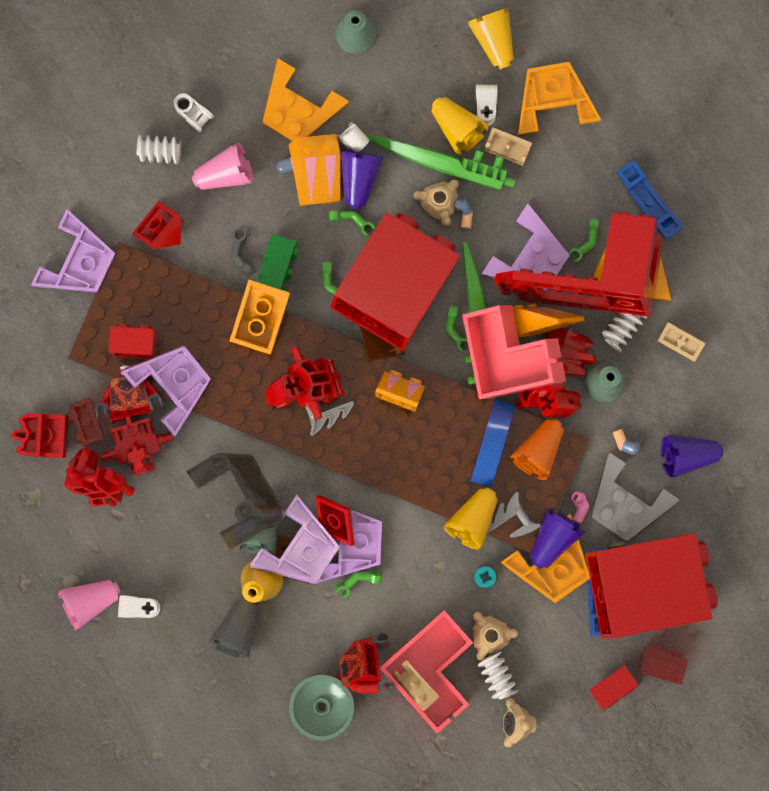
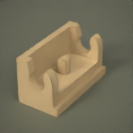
[484,128,532,167]
[657,321,706,362]
[395,660,440,711]

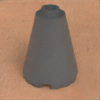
[208,597,258,660]

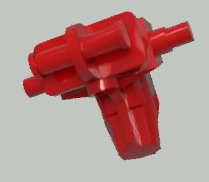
[265,347,345,420]
[515,364,582,418]
[100,413,175,477]
[64,447,135,507]

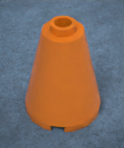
[510,418,564,480]

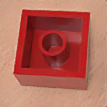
[108,323,158,359]

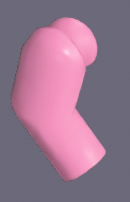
[571,491,590,524]

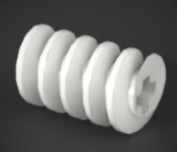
[137,135,182,164]
[602,313,647,352]
[478,651,518,700]

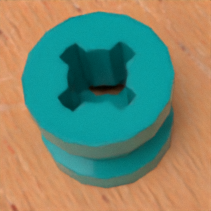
[474,566,496,588]

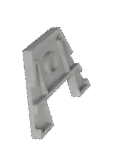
[591,453,680,541]

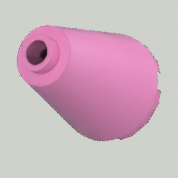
[192,143,254,190]
[58,580,121,630]

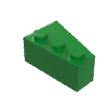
[258,234,300,291]

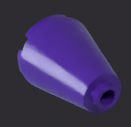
[341,151,383,209]
[661,435,723,477]
[530,507,585,569]

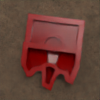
[545,328,597,377]
[10,413,69,458]

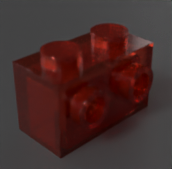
[68,398,106,447]
[637,644,688,685]

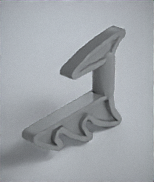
[305,401,354,436]
[487,492,540,538]

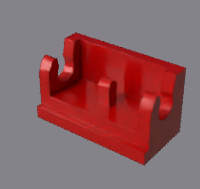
[589,665,639,712]

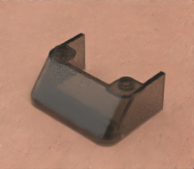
[186,453,285,551]

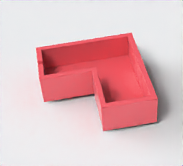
[463,305,566,399]
[380,610,473,734]

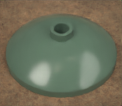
[289,675,354,740]

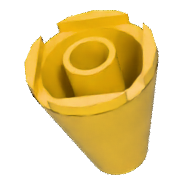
[468,8,514,69]
[431,97,488,155]
[444,488,498,550]
[241,560,284,603]

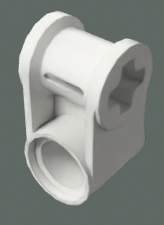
[476,85,497,126]
[174,93,214,132]
[337,122,369,153]
[118,595,161,618]

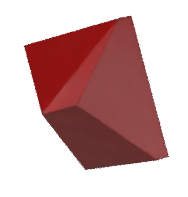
[132,201,184,249]
[316,495,355,546]

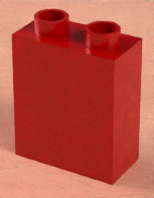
[330,212,460,352]
[585,533,718,639]

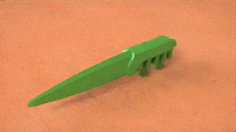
[364,133,515,190]
[463,242,497,399]

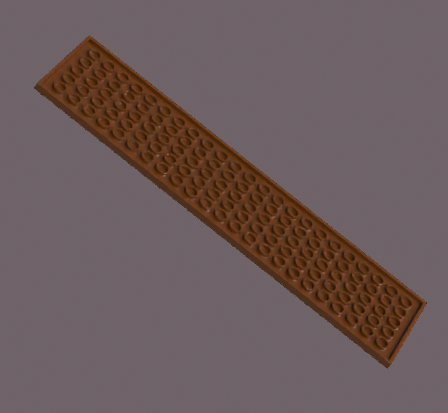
[68,241,589,553]

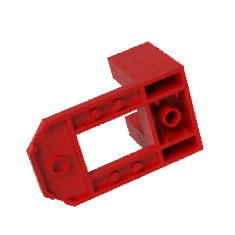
[494,212,663,317]

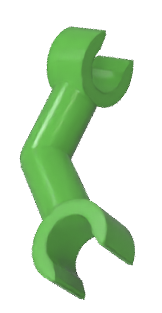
[329,210,375,237]
[568,219,598,262]
[322,262,338,295]
[446,305,468,352]
[335,570,382,598]

